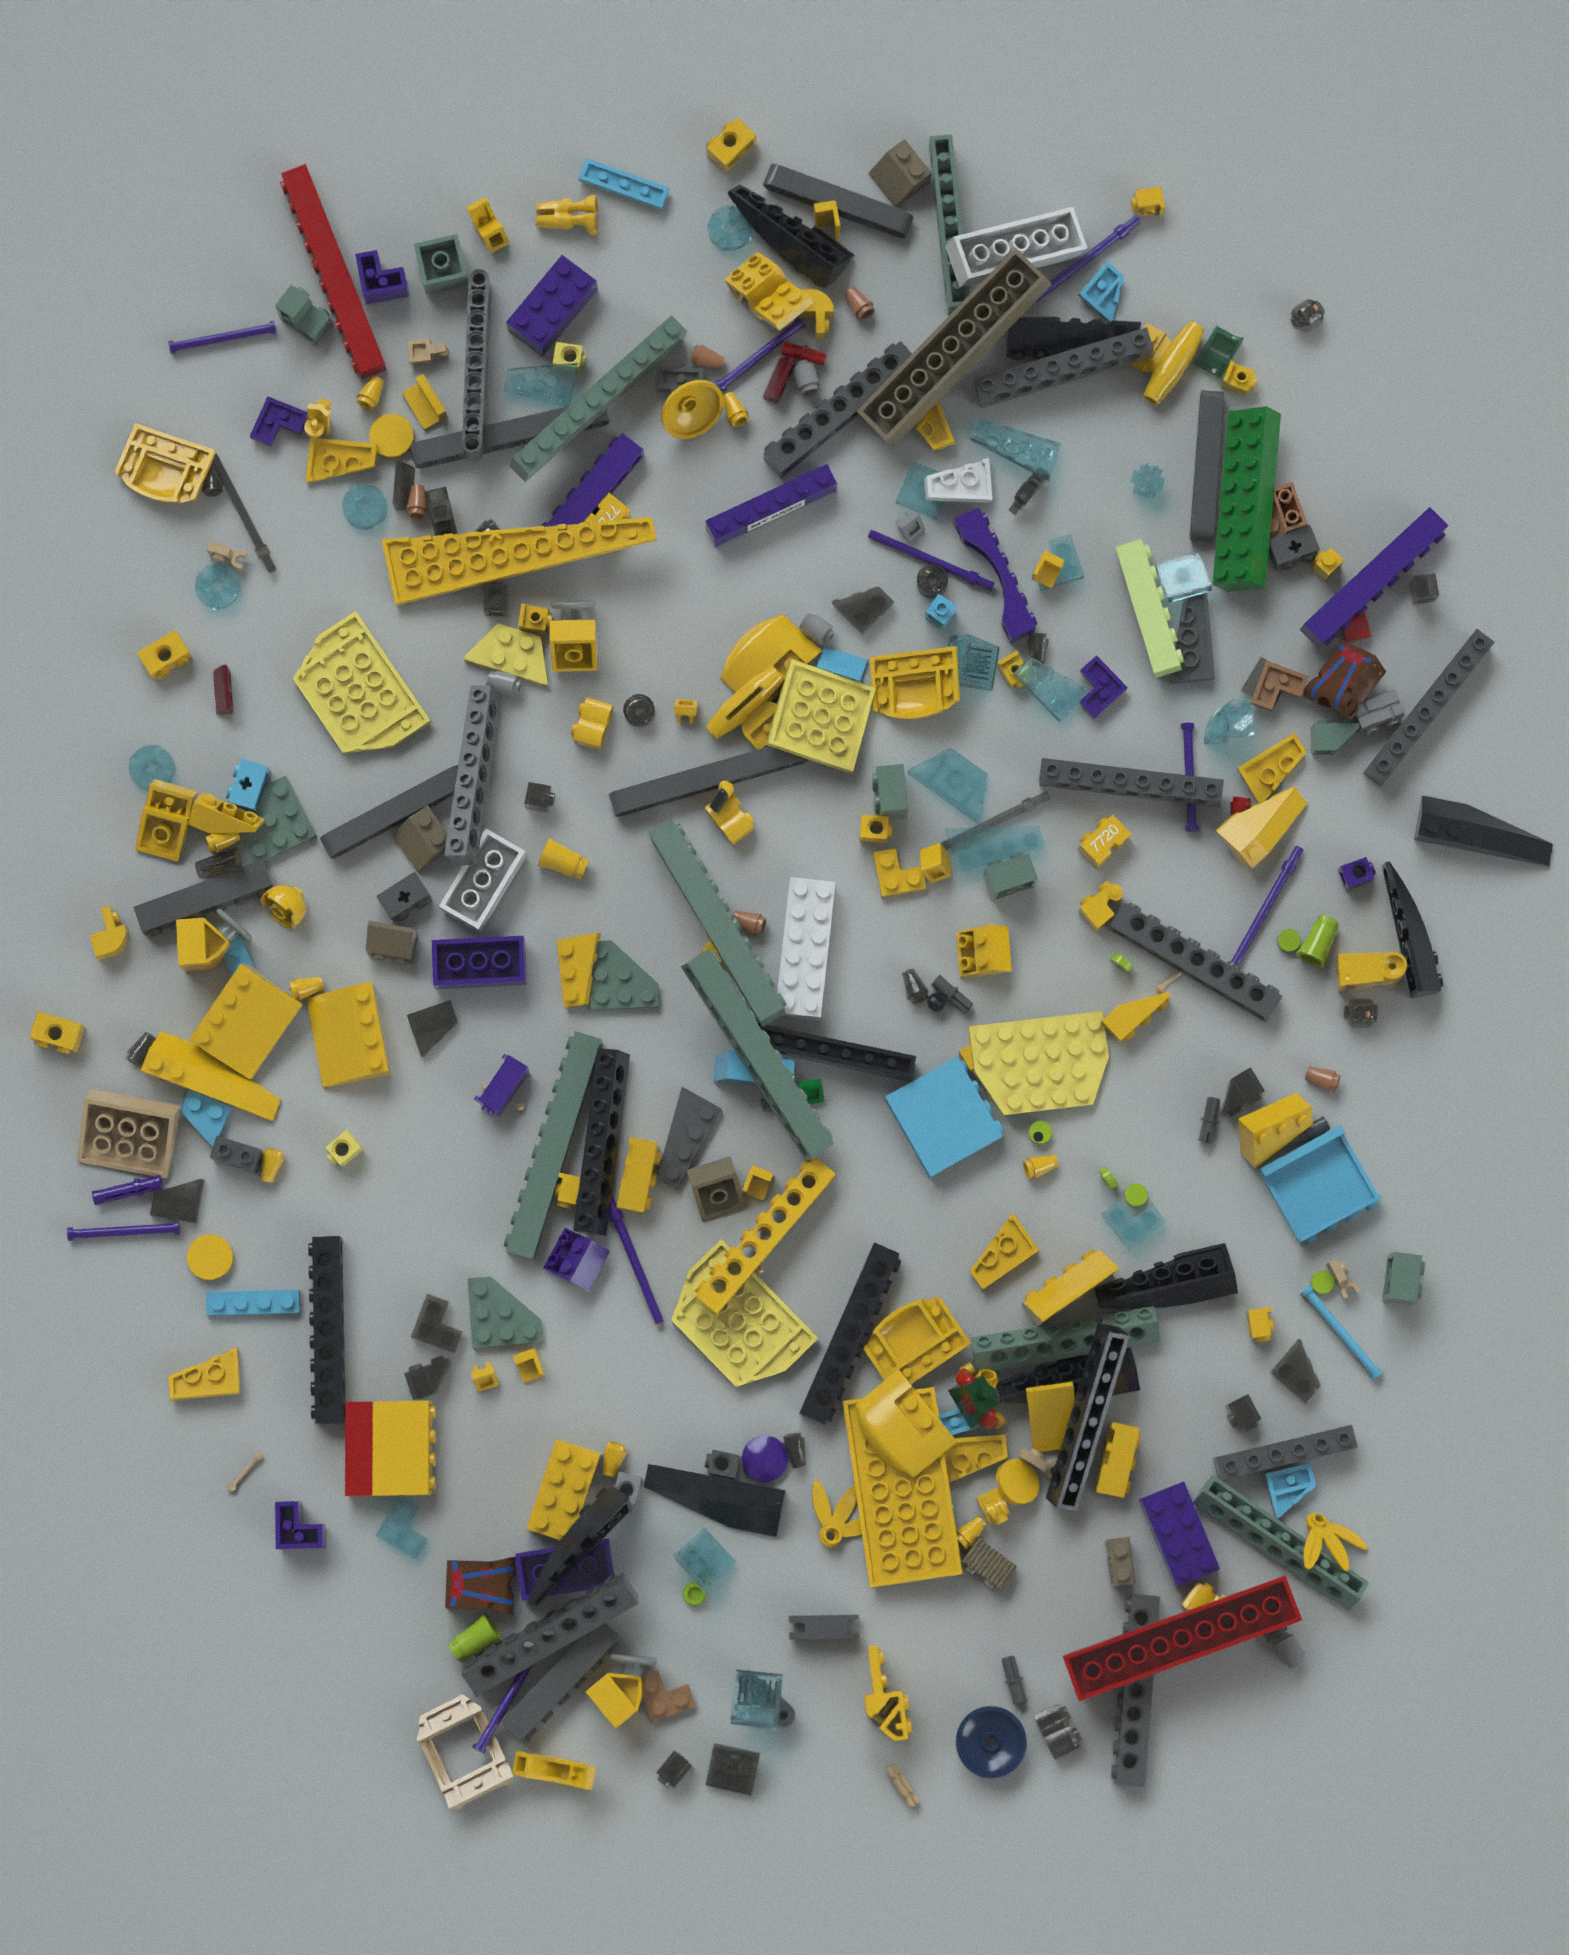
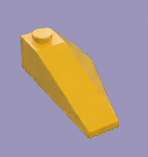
[1215,786,1308,869]

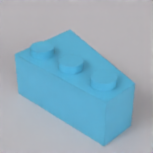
[713,1047,795,1087]

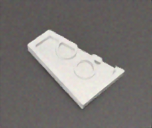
[924,458,993,503]

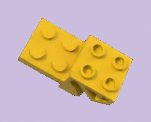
[724,252,813,331]
[864,1645,912,1741]

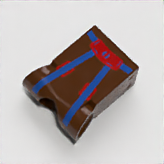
[1304,639,1386,719]
[445,1556,516,1615]

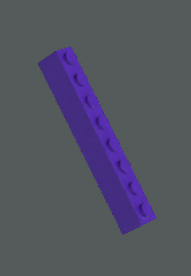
[1300,507,1449,649]

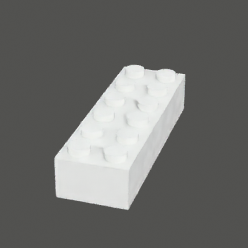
[945,207,1087,288]
[777,877,836,1021]

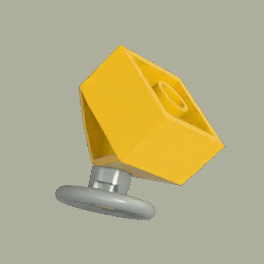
[549,601,598,672]
[176,909,252,972]
[586,1654,657,1729]

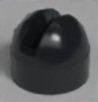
[927,993,946,1011]

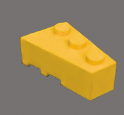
[1238,1093,1313,1169]
[617,1137,662,1215]
[1095,1422,1141,1498]

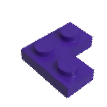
[250,396,307,447]
[1079,655,1128,719]

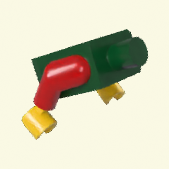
[948,1362,1007,1430]

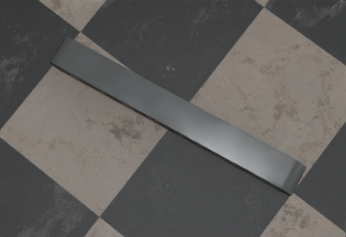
[462,269,491,462]
[410,406,610,468]
[609,746,809,817]

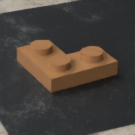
[1250,661,1309,712]
[640,1670,696,1723]

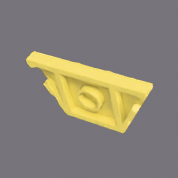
[464,623,548,687]

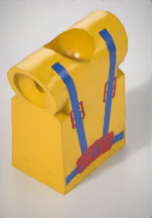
[1336,952,1407,992]

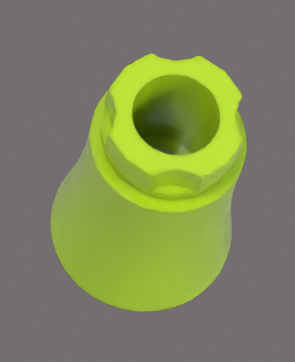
[1296,915,1339,968]
[448,1613,503,1663]

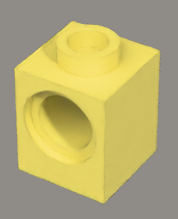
[553,342,587,374]
[325,1130,364,1167]

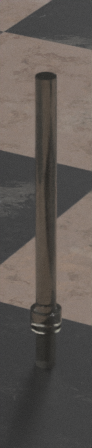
[212,453,277,573]
[941,791,1050,850]

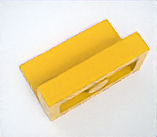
[814,200,840,241]
[402,374,448,430]

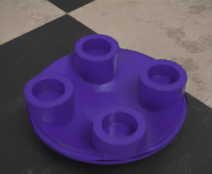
[742,1435,788,1482]

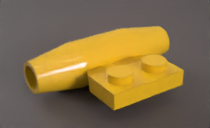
[1128,321,1205,405]
[706,665,785,750]

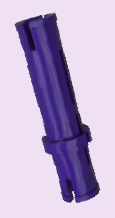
[92,1175,163,1205]

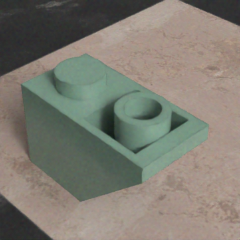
[1311,720,1359,755]

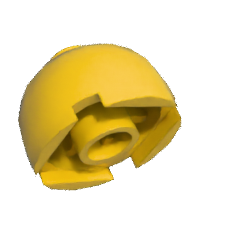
[260,884,306,929]

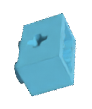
[226,759,271,813]

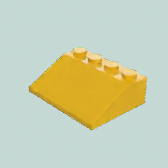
[189,964,303,1080]
[306,982,391,1088]
[1022,1249,1119,1326]

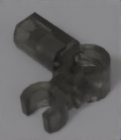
[1008,469,1048,516]

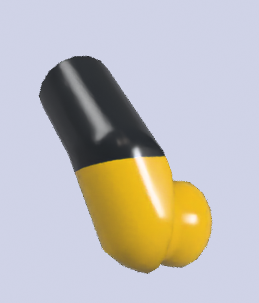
[709,780,734,813]

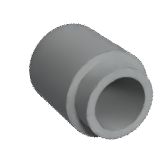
[792,360,820,395]
[799,613,834,645]
[486,670,521,698]
[1273,1631,1306,1669]

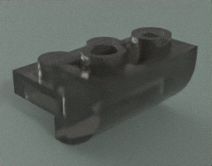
[705,1743,760,1796]

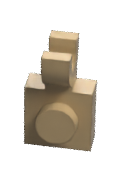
[408,339,449,365]
[206,541,248,571]
[1326,1258,1361,1300]
[1018,1448,1056,1480]

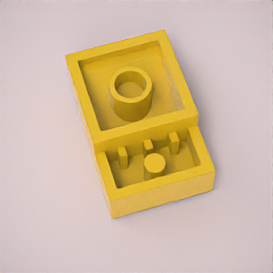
[135,779,198,862]

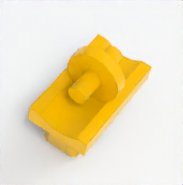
[304,398,332,438]

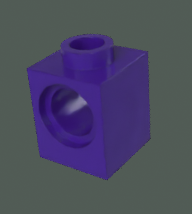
[1338,857,1376,891]

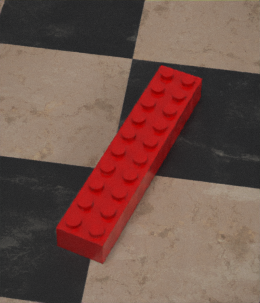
[1062,1575,1303,1701]

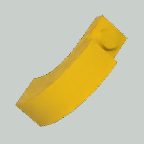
[512,1751,596,1790]

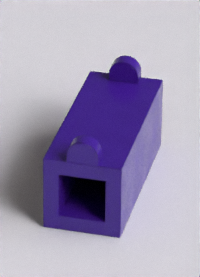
[474,1054,530,1117]

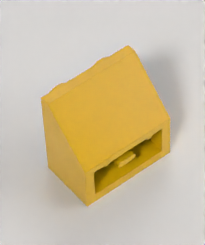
[956,924,1012,977]

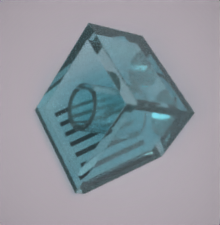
[948,634,1000,691]
[730,1670,783,1729]

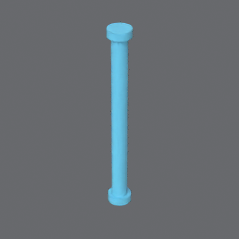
[1300,1285,1383,1380]

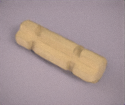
[886,1763,919,1808]

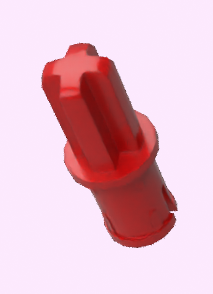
[781,341,827,366]

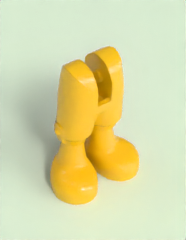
[535,195,598,236]

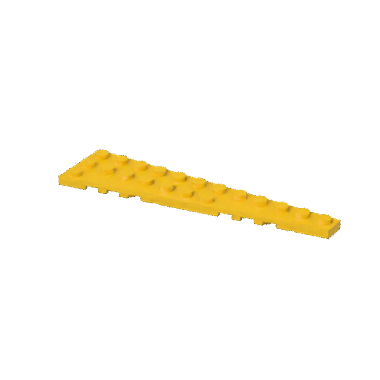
[381,517,658,606]

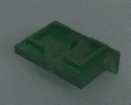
[1194,325,1244,379]

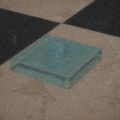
[895,461,945,520]
[1155,552,1212,602]

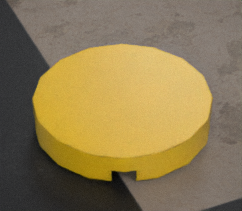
[369,414,414,459]
[187,1234,234,1280]
[996,1458,1039,1506]

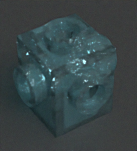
[1131,463,1165,498]

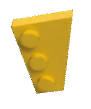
[914,401,955,451]
[305,437,378,483]
[1236,733,1306,804]
[557,932,601,1008]
[969,1212,1039,1290]
[168,1347,241,1401]
[945,1434,1008,1482]

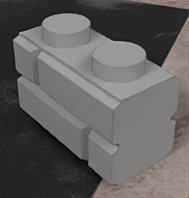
[1353,690,1404,735]

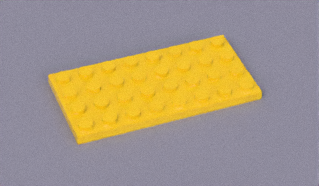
[843,1387,963,1588]

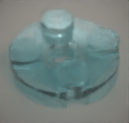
[708,205,752,251]
[342,484,388,530]
[195,563,241,610]
[129,745,175,790]

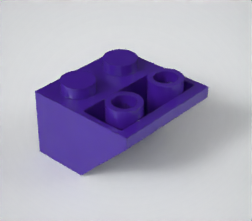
[543,1228,610,1292]

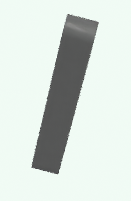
[763,164,914,239]
[1190,390,1224,542]
[320,765,458,859]

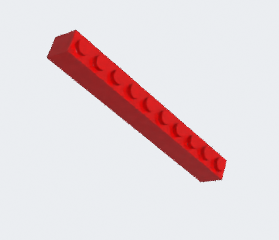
[280,164,387,379]

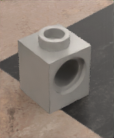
[615,1471,642,1505]

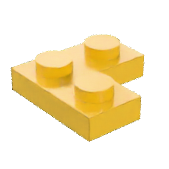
[873,848,927,898]

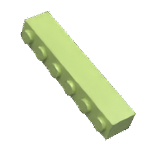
[1116,539,1184,678]

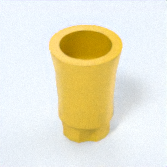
[537,837,590,880]

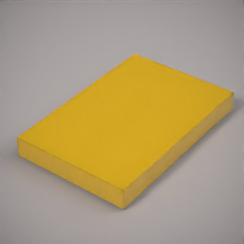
[1026,1382,1075,1452]

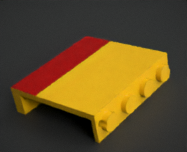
[345,1401,436,1497]

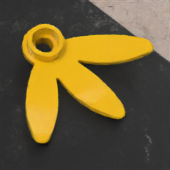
[812,1480,862,1548]
[1303,1513,1368,1571]

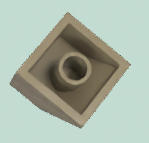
[869,139,932,207]
[392,805,448,872]
[366,920,418,965]
[686,1156,746,1221]

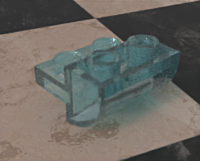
[673,1527,736,1592]

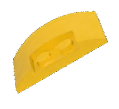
[115,423,216,503]
[720,614,822,702]
[870,646,960,719]
[863,1297,972,1384]
[855,1369,958,1478]

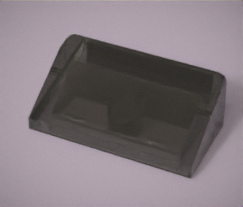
[392,460,415,511]

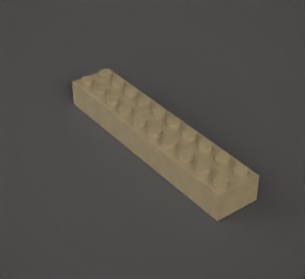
[857,247,1052,447]

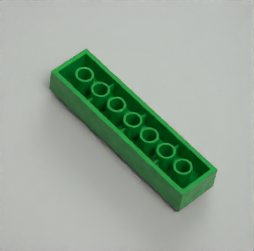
[1212,406,1281,592]

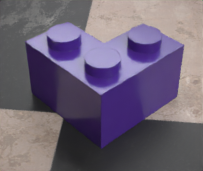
[355,250,410,305]
[275,1501,326,1549]

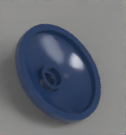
[956,1706,1027,1778]

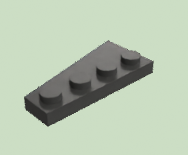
[1169,590,1215,684]
[657,1087,722,1189]

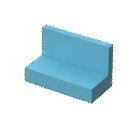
[816,646,868,683]

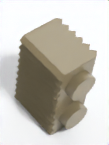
[1105,1537,1136,1586]
[962,1538,1017,1590]

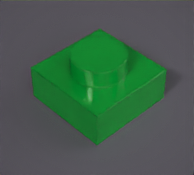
[799,1079,825,1104]

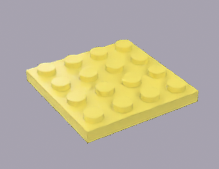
[766,659,876,774]

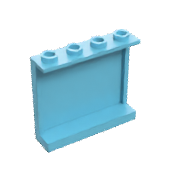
[885,1057,1004,1179]
[1258,1125,1382,1244]

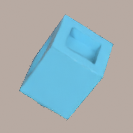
[925,594,957,631]

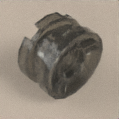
[916,564,948,599]
[623,694,655,728]

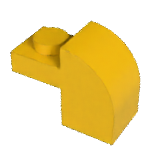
[466,197,510,254]
[798,289,834,340]
[89,906,129,960]

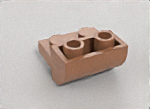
[1270,482,1308,539]

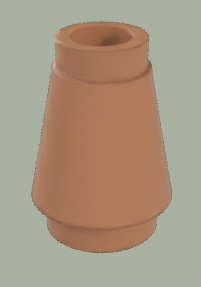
[845,287,875,321]
[690,345,725,370]
[406,485,428,520]
[731,910,767,936]
[1305,1066,1341,1092]

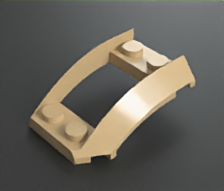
[416,1694,514,1810]

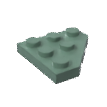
[244,776,317,863]
[590,940,659,1010]
[468,1276,543,1348]

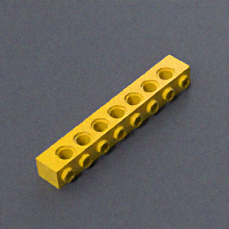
[695,1157,836,1317]

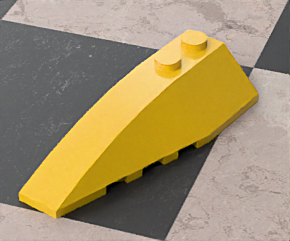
[140,1031,281,1121]

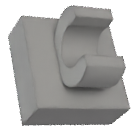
[896,510,926,542]

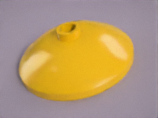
[661,380,724,439]

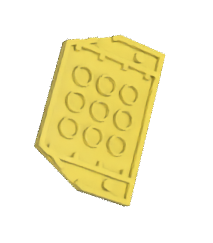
[293,611,431,754]
[967,1011,1109,1116]
[671,1239,819,1387]

